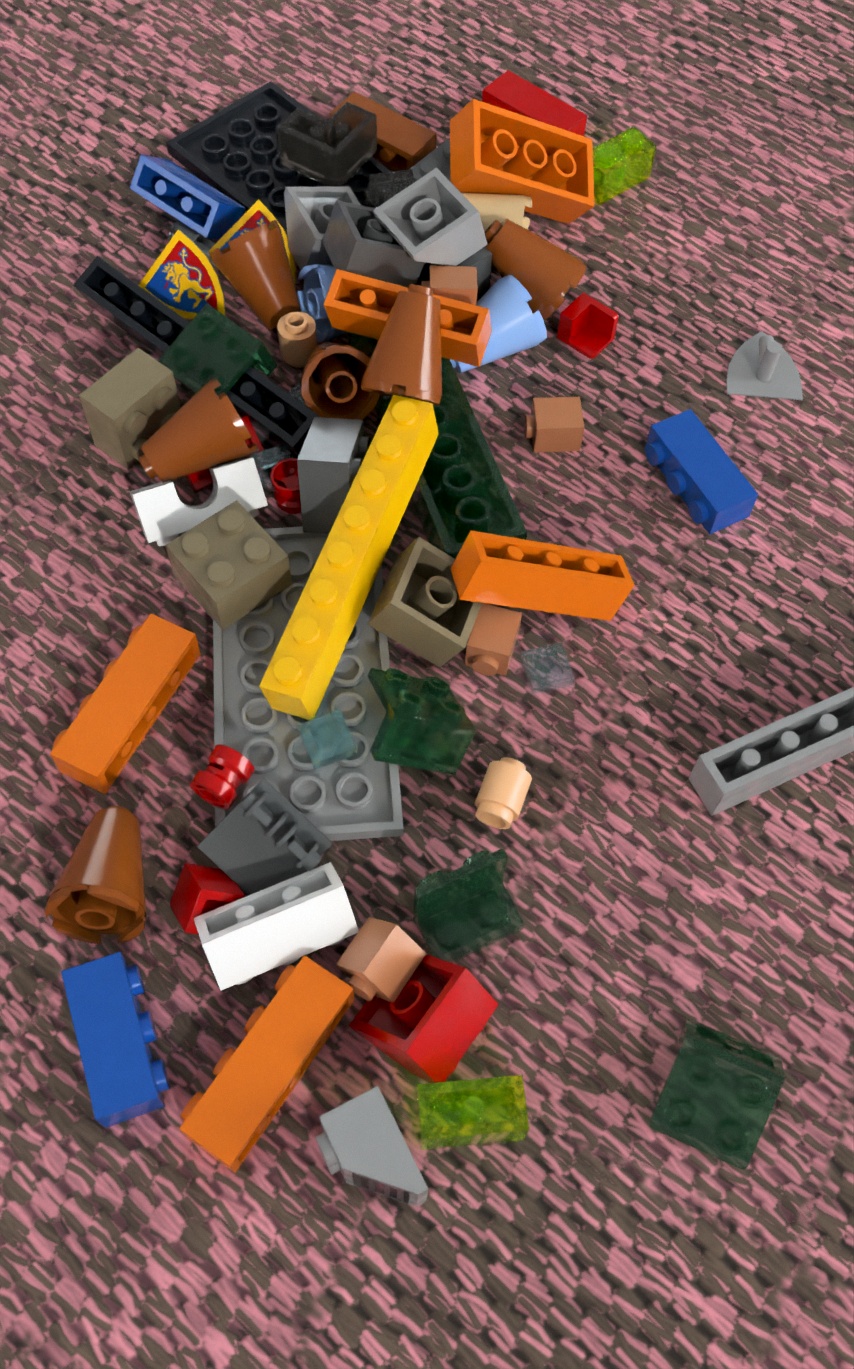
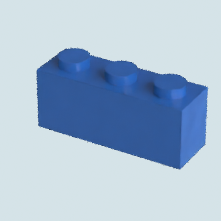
[130,154,245,240]
[645,409,758,535]
[61,952,170,1128]

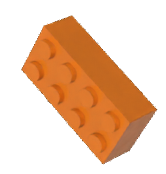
[450,99,594,223]

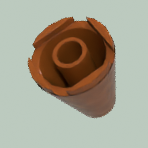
[484,218,587,321]
[210,220,301,331]
[360,284,443,405]
[300,342,380,420]
[138,377,259,482]
[44,806,146,944]

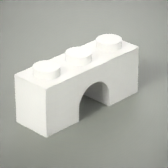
[129,456,268,546]

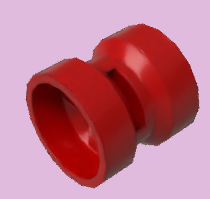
[270,458,302,514]
[190,745,255,810]

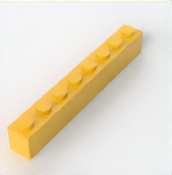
[259,395,439,721]

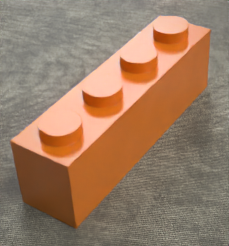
[323,269,492,367]
[450,531,635,621]
[50,613,201,795]
[179,955,355,1173]

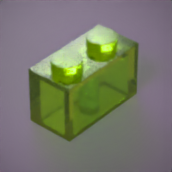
[593,126,657,206]
[416,1075,529,1150]

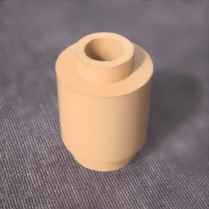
[277,312,317,368]
[475,757,532,829]

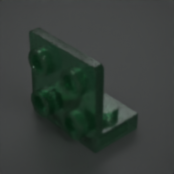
[158,303,277,396]
[367,668,476,775]
[413,849,525,963]
[649,1017,786,1170]

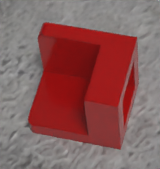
[557,292,619,359]
[170,863,246,935]

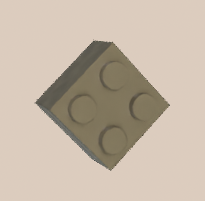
[79,348,181,470]
[166,500,292,630]
[367,536,482,667]

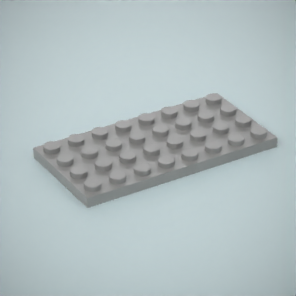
[213,526,404,841]

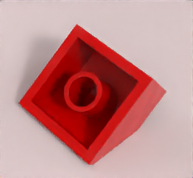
[348,954,499,1088]

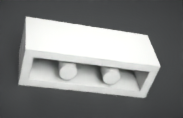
[193,862,359,991]

